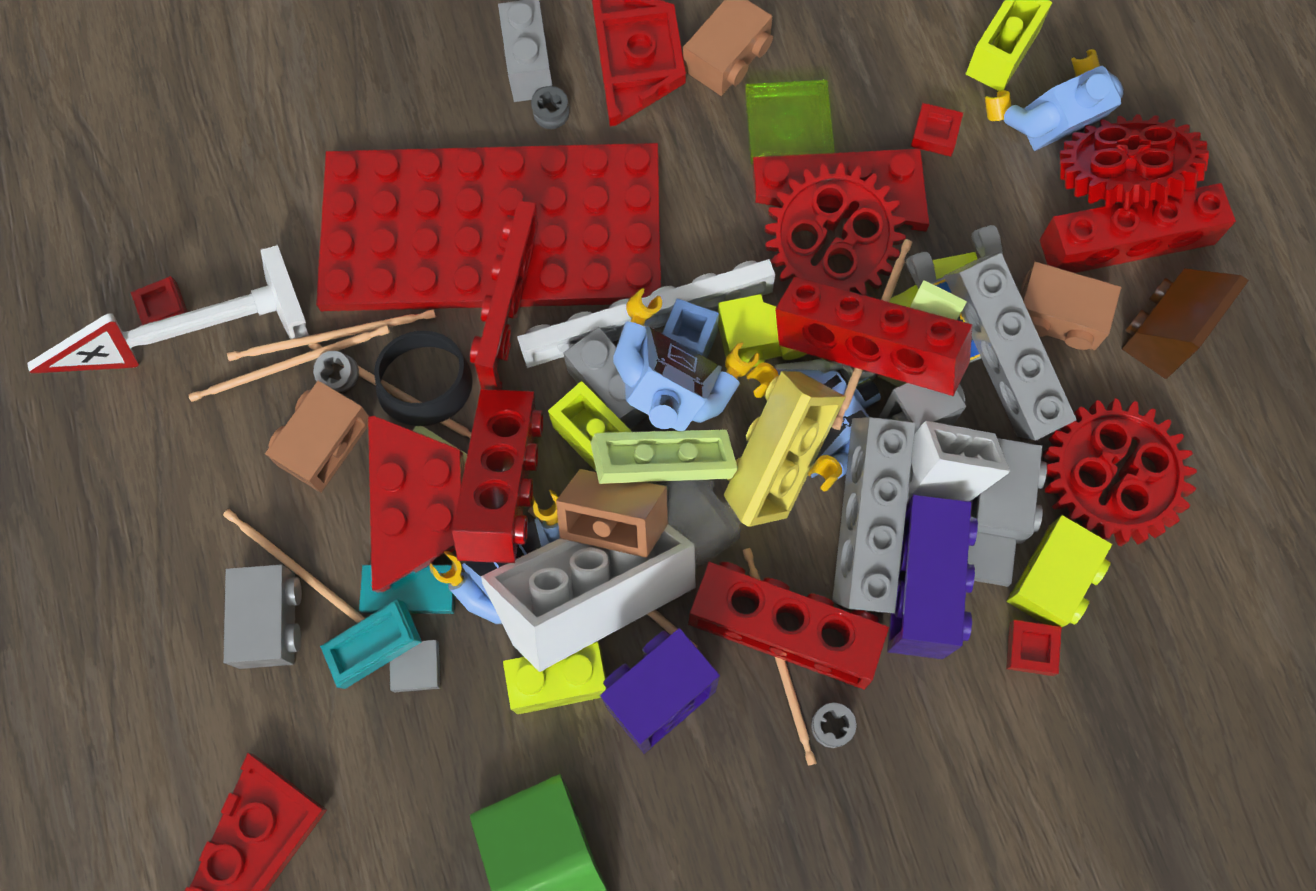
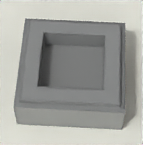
[968,532,1016,587]
[390,640,440,692]

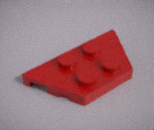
[592,0,686,127]
[368,416,464,593]

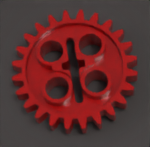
[1060,114,1209,209]
[765,162,906,296]
[1042,399,1197,546]

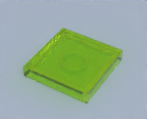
[745,80,835,164]

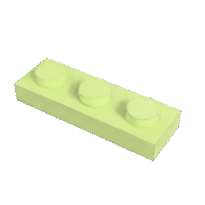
[590,430,738,484]

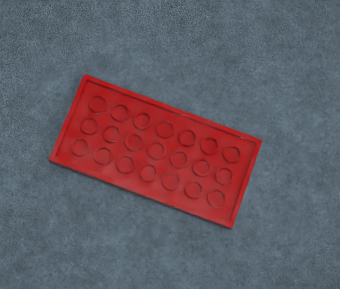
[316,143,661,311]

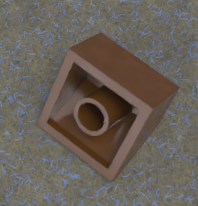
[1122,268,1249,379]

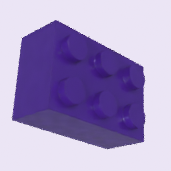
[887,495,978,659]
[600,628,720,754]

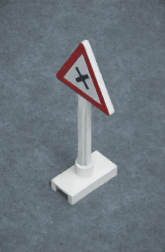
[27,245,309,373]

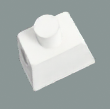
[907,421,1010,503]

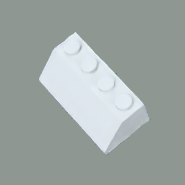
[481,524,696,672]

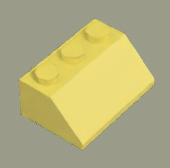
[724,371,846,527]

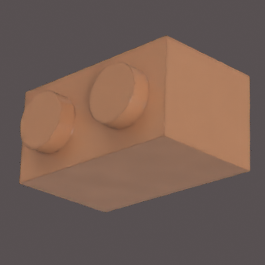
[683,0,773,96]
[1020,262,1121,350]
[265,380,369,493]
[556,469,668,558]

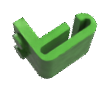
[470,773,610,891]

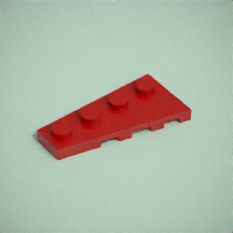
[752,149,929,232]
[470,200,538,390]
[185,753,327,891]

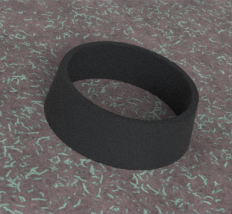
[374,331,473,426]

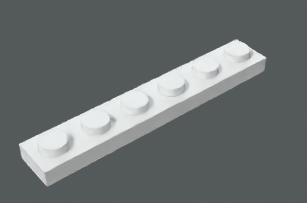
[517,259,775,368]

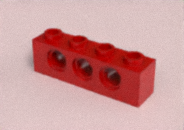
[1039,183,1236,273]
[775,277,973,396]
[452,389,544,563]
[688,562,889,690]

